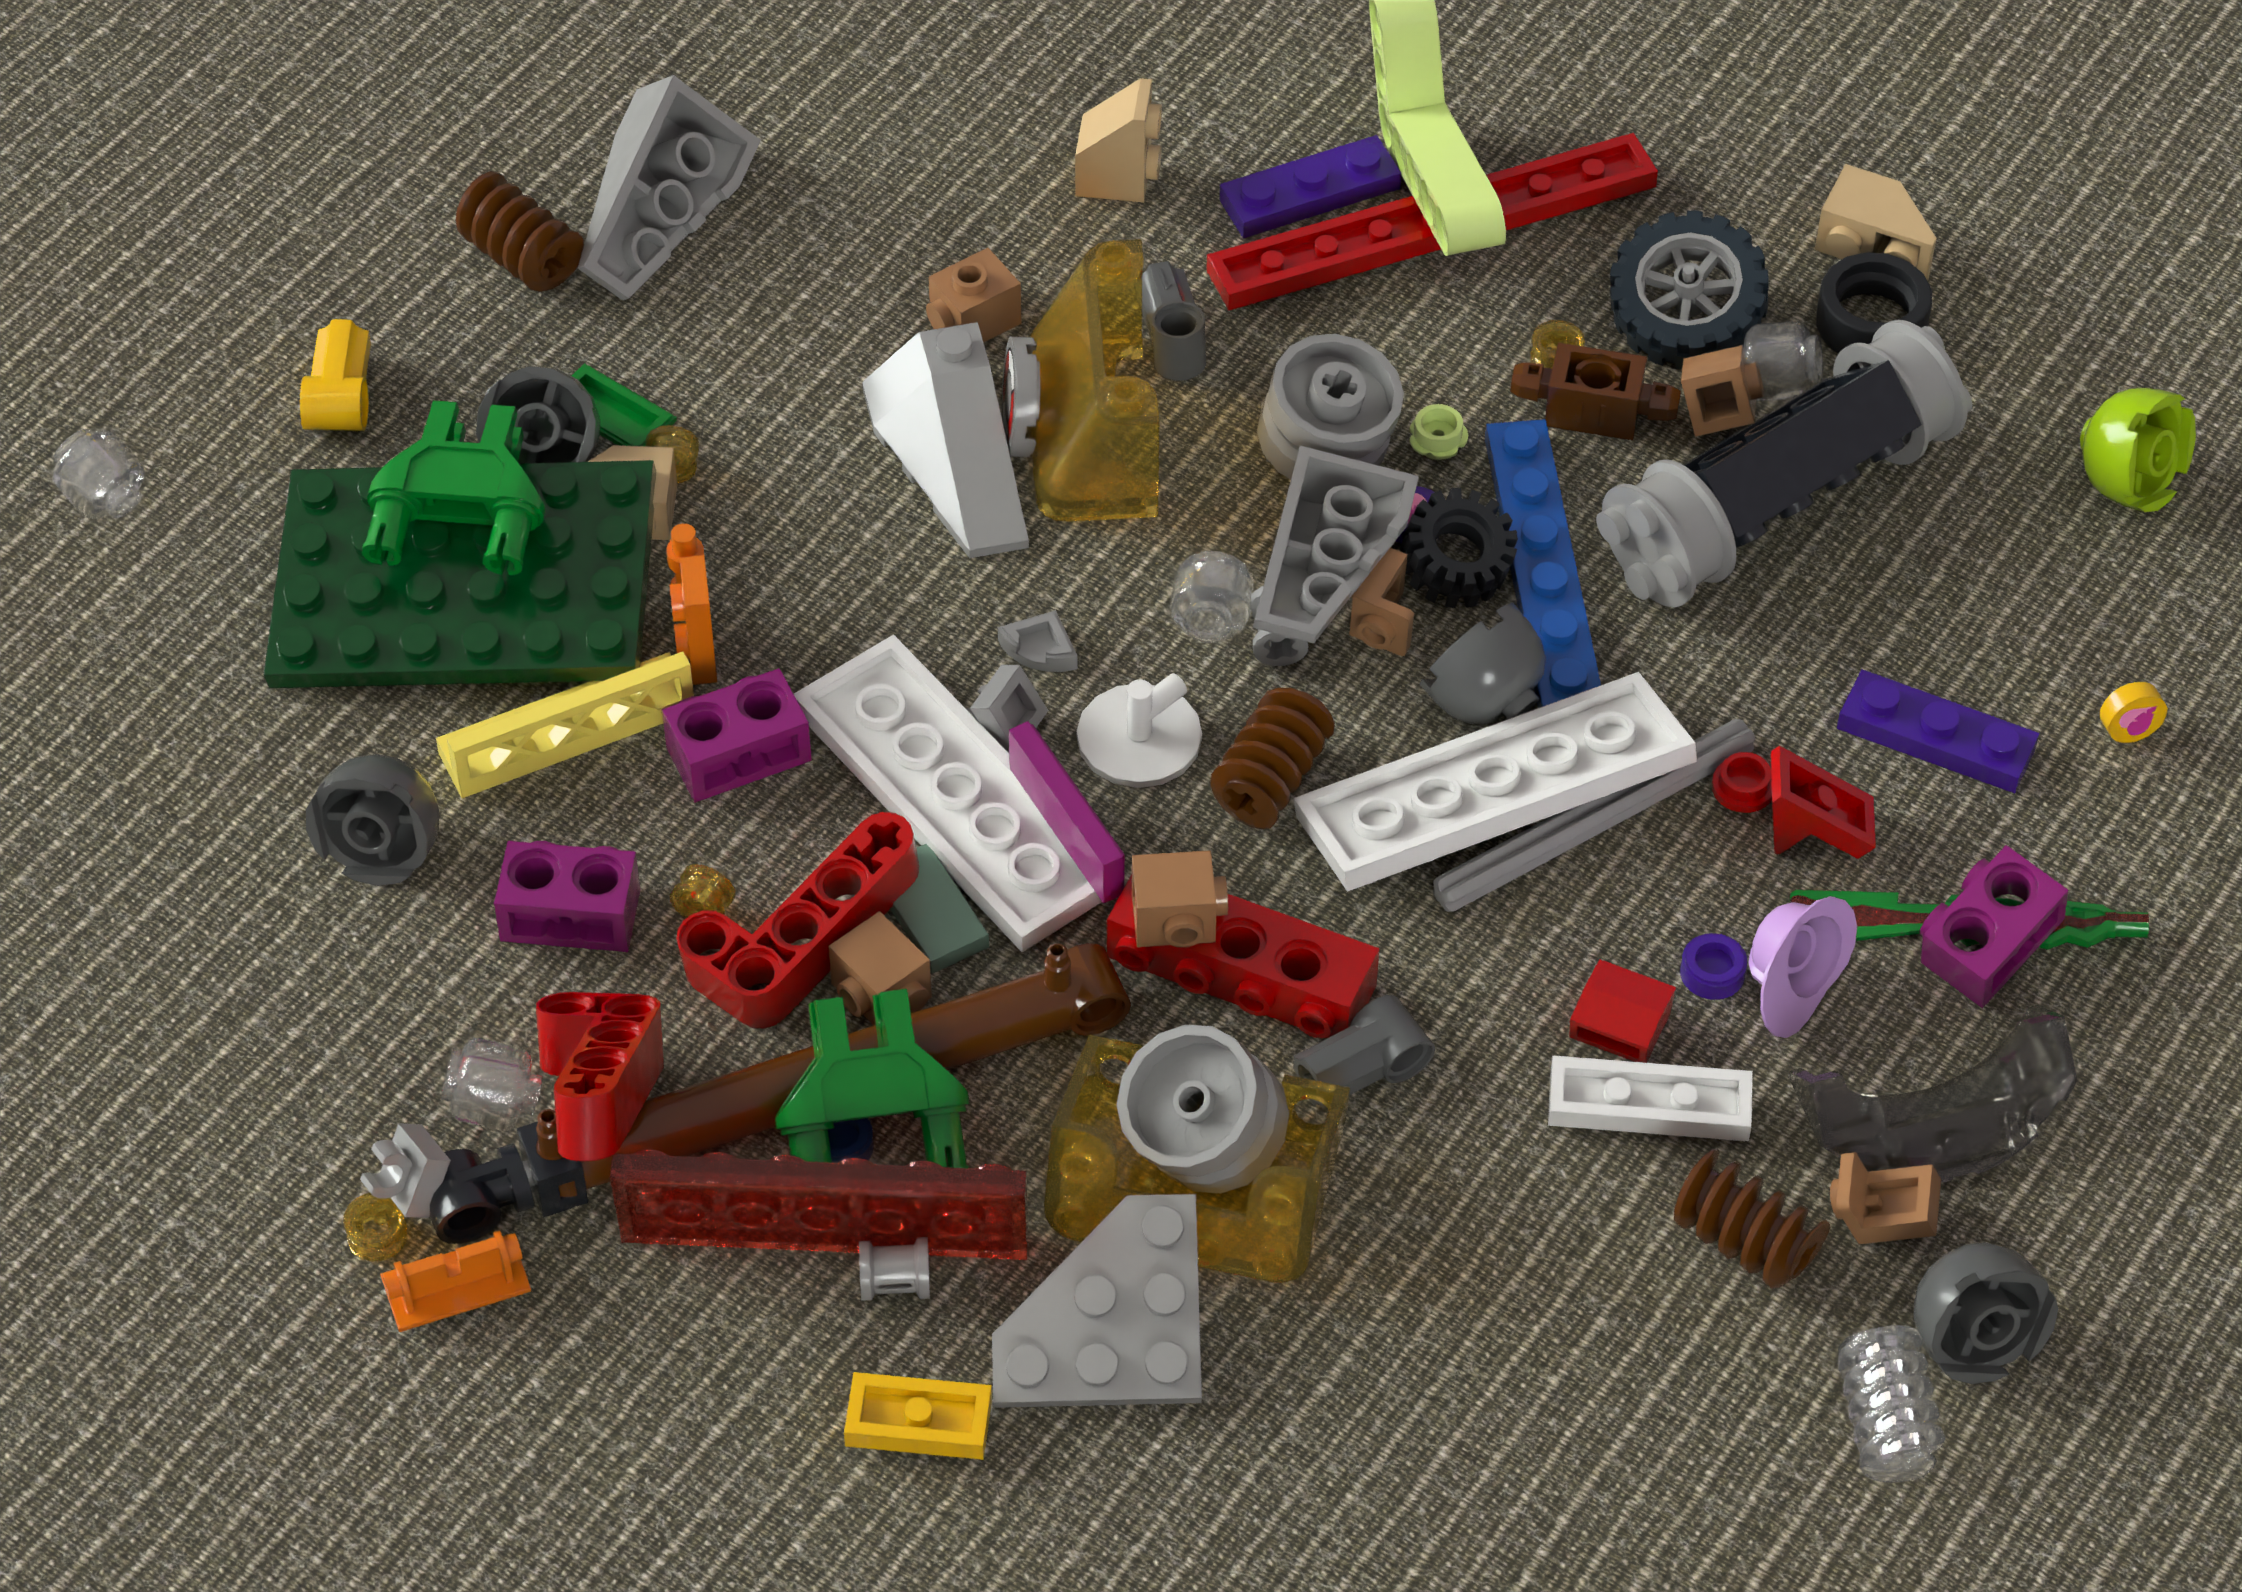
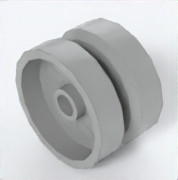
[1257,334,1404,480]
[1117,1025,1289,1193]

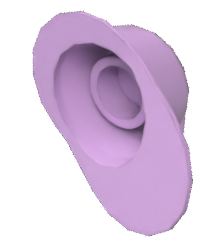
[1748,896,1857,1038]

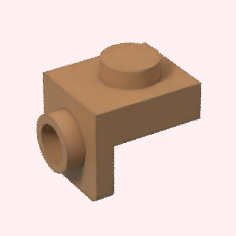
[1349,547,1414,656]
[1830,1152,1941,1244]

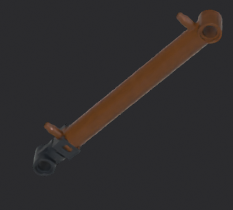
[430,943,1131,1244]

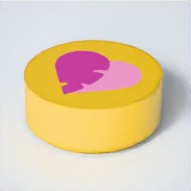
[2100,682,2167,743]

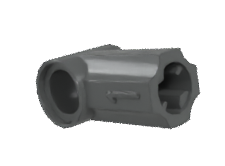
[1134,261,1206,381]
[1293,995,1435,1109]

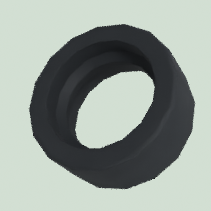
[1816,252,1932,354]

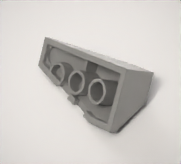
[578,75,761,300]
[862,322,1029,558]
[1253,445,1419,643]

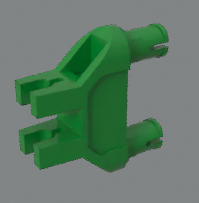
[362,400,546,575]
[775,989,970,1195]

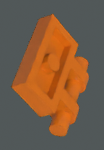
[666,523,717,685]

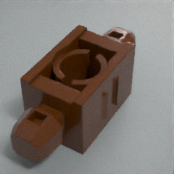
[1510,342,1681,440]

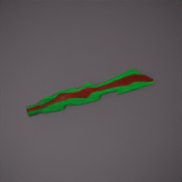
[1790,890,2149,950]

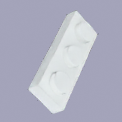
[1548,1056,1753,1141]

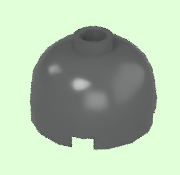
[476,366,601,464]
[1420,603,1546,725]
[306,754,439,886]
[1913,1242,2058,1384]

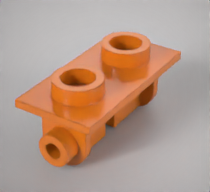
[380,1230,531,1332]

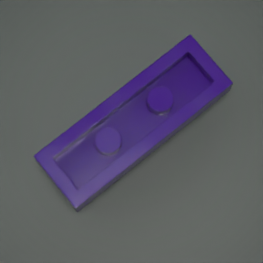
[1219,135,1401,239]
[1837,669,2040,794]

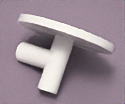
[1077,673,1202,788]

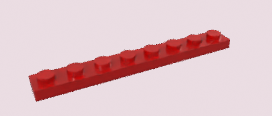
[1206,132,1658,311]

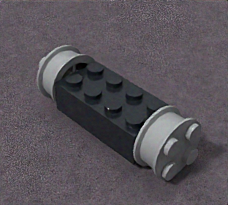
[1596,320,1972,607]

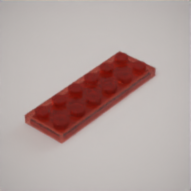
[610,1149,1029,1260]

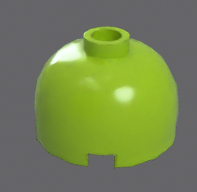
[2080,388,2196,512]

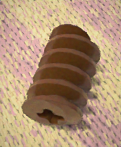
[455,171,584,292]
[1210,687,1335,830]
[1674,1148,1831,1289]

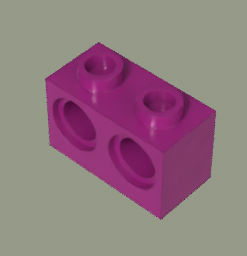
[662,668,812,803]
[494,841,641,952]
[1920,845,2069,1009]

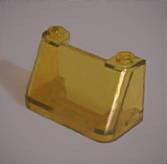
[1029,239,1160,522]

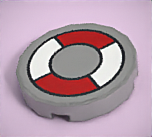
[1002,336,1040,457]

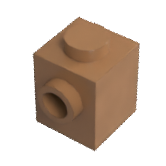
[926,248,1022,343]
[1681,345,1765,437]
[1132,850,1228,947]
[829,911,932,1025]

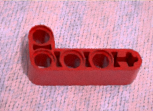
[676,812,920,1029]
[536,992,664,1161]

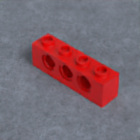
[1107,874,1379,1038]

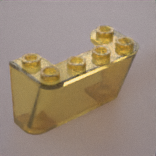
[1044,1034,1350,1283]

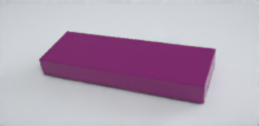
[1009,721,1125,904]

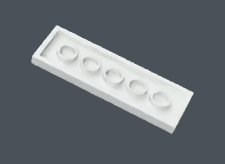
[794,634,1102,952]
[1294,672,1697,892]

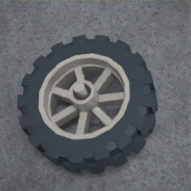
[1610,210,1769,370]

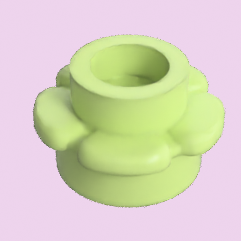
[1409,404,1468,460]

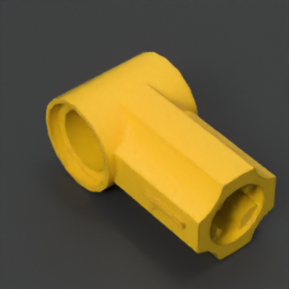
[300,319,371,431]

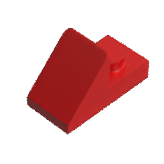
[1771,745,1876,859]

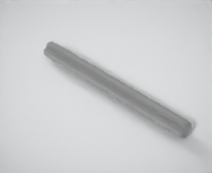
[1433,719,1755,912]

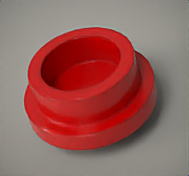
[1712,752,1772,813]

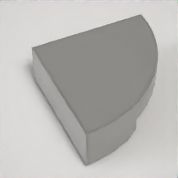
[998,610,1078,672]

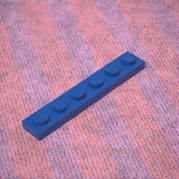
[1485,419,1601,708]

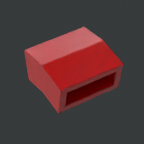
[1569,959,1676,1063]

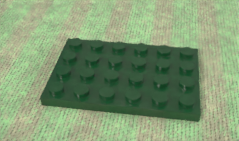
[263,460,656,688]

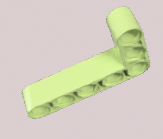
[1369,0,1506,256]

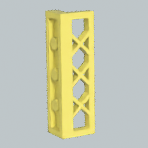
[436,651,694,798]

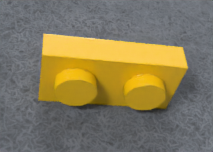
[844,1372,992,1460]

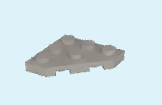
[992,1194,1202,1408]

